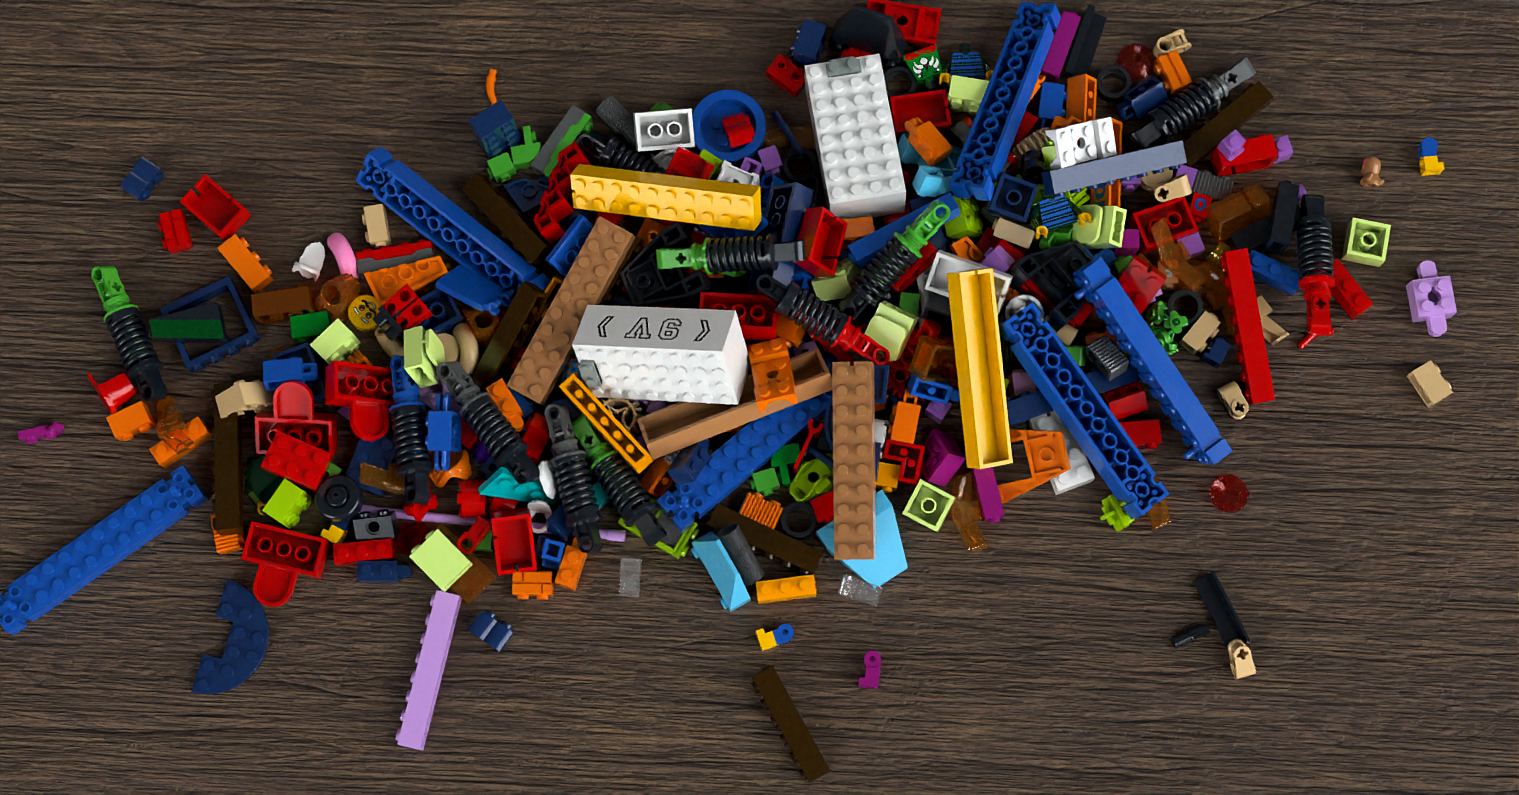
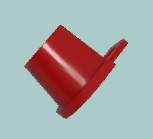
[87,372,136,415]

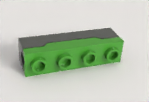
[530,105,593,178]

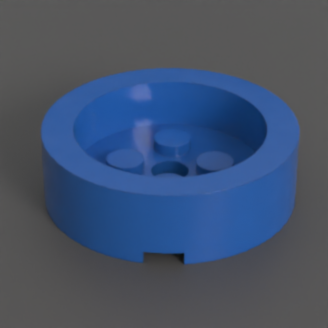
[692,90,766,167]

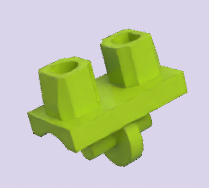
[1100,494,1134,532]

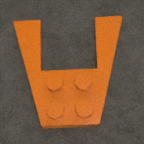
[997,429,1071,504]

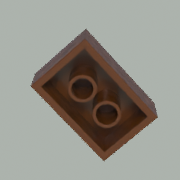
[251,284,318,326]

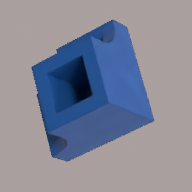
[535,535,568,570]

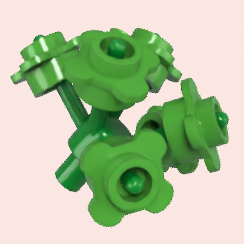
[1146,301,1188,355]

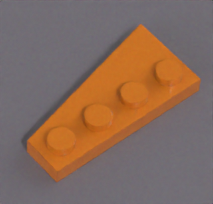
[363,256,448,306]

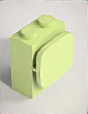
[1072,204,1127,249]
[864,301,919,362]
[404,326,445,388]
[409,529,473,592]

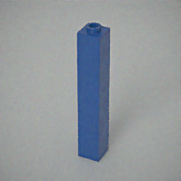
[847,192,960,269]

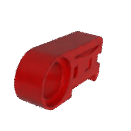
[457,516,492,554]

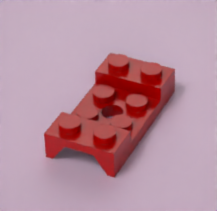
[867,0,942,48]
[654,147,715,226]

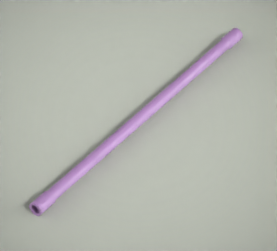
[359,505,626,542]

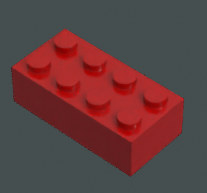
[699,292,778,341]

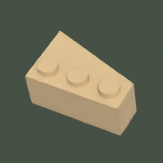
[215,380,275,418]

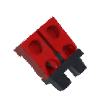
[373,284,433,341]

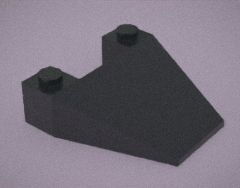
[829,5,907,69]
[620,222,715,307]
[1007,240,1093,332]

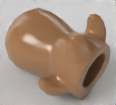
[1360,156,1384,188]

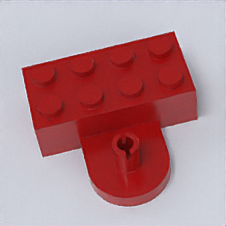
[325,361,400,442]
[255,380,338,456]
[241,521,331,607]

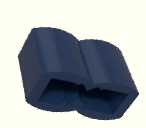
[120,157,164,202]
[467,610,514,653]

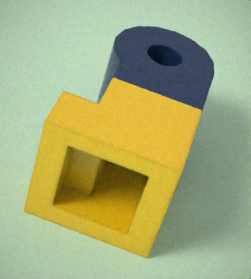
[320,518,354,544]

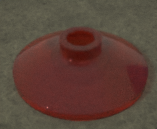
[1117,44,1155,80]

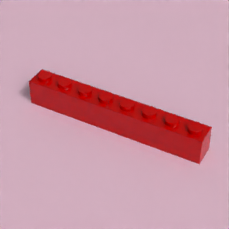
[1219,248,1276,405]

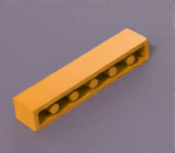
[559,373,653,474]

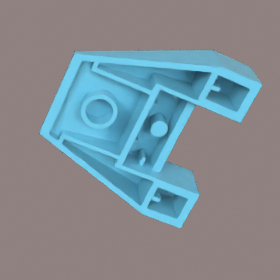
[897,132,962,197]
[816,490,908,589]
[690,531,751,612]

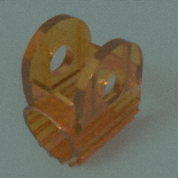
[314,273,361,322]
[461,308,500,348]

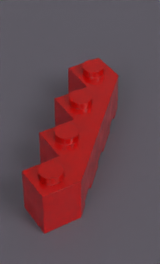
[533,142,592,244]
[488,413,550,513]

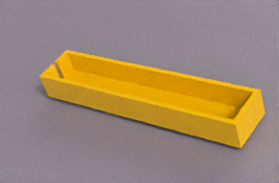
[570,164,761,231]
[947,268,1013,469]

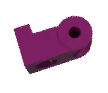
[858,650,881,689]

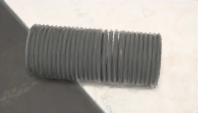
[596,96,637,151]
[716,524,764,586]

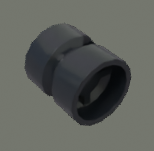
[1021,150,1046,185]

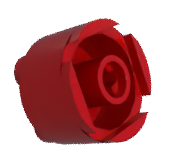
[457,479,489,518]

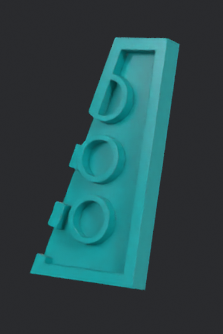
[478,467,561,506]

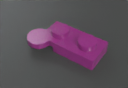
[18,422,64,444]

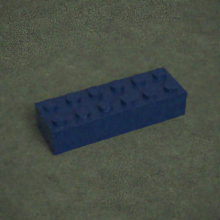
[746,182,813,295]

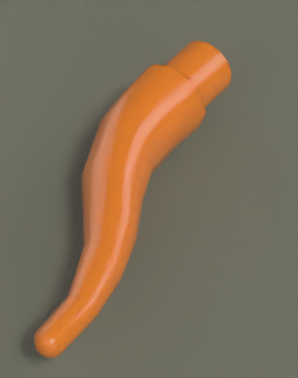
[486,69,497,105]

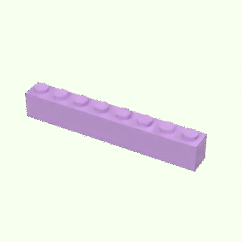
[396,590,462,751]

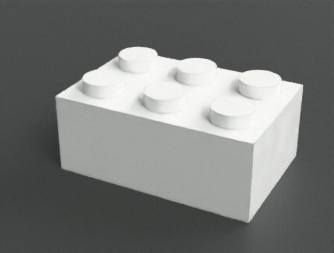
[633,108,695,152]

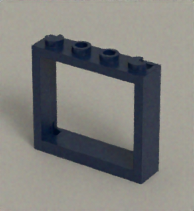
[160,276,261,373]

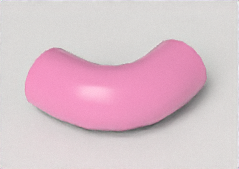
[327,233,360,281]

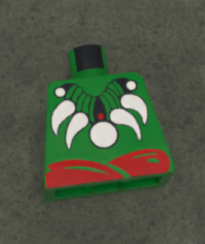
[902,44,942,91]

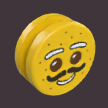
[348,295,380,332]

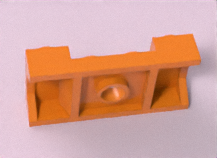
[747,337,798,413]

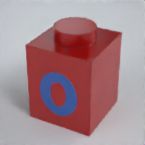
[1189,192,1213,224]

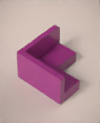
[921,429,966,486]

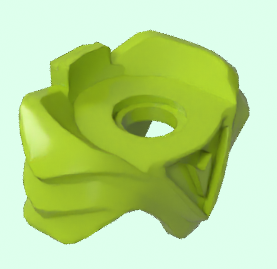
[789,453,834,504]

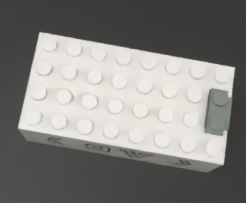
[805,54,906,219]
[572,305,751,405]

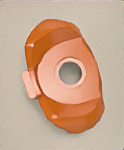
[428,450,473,488]

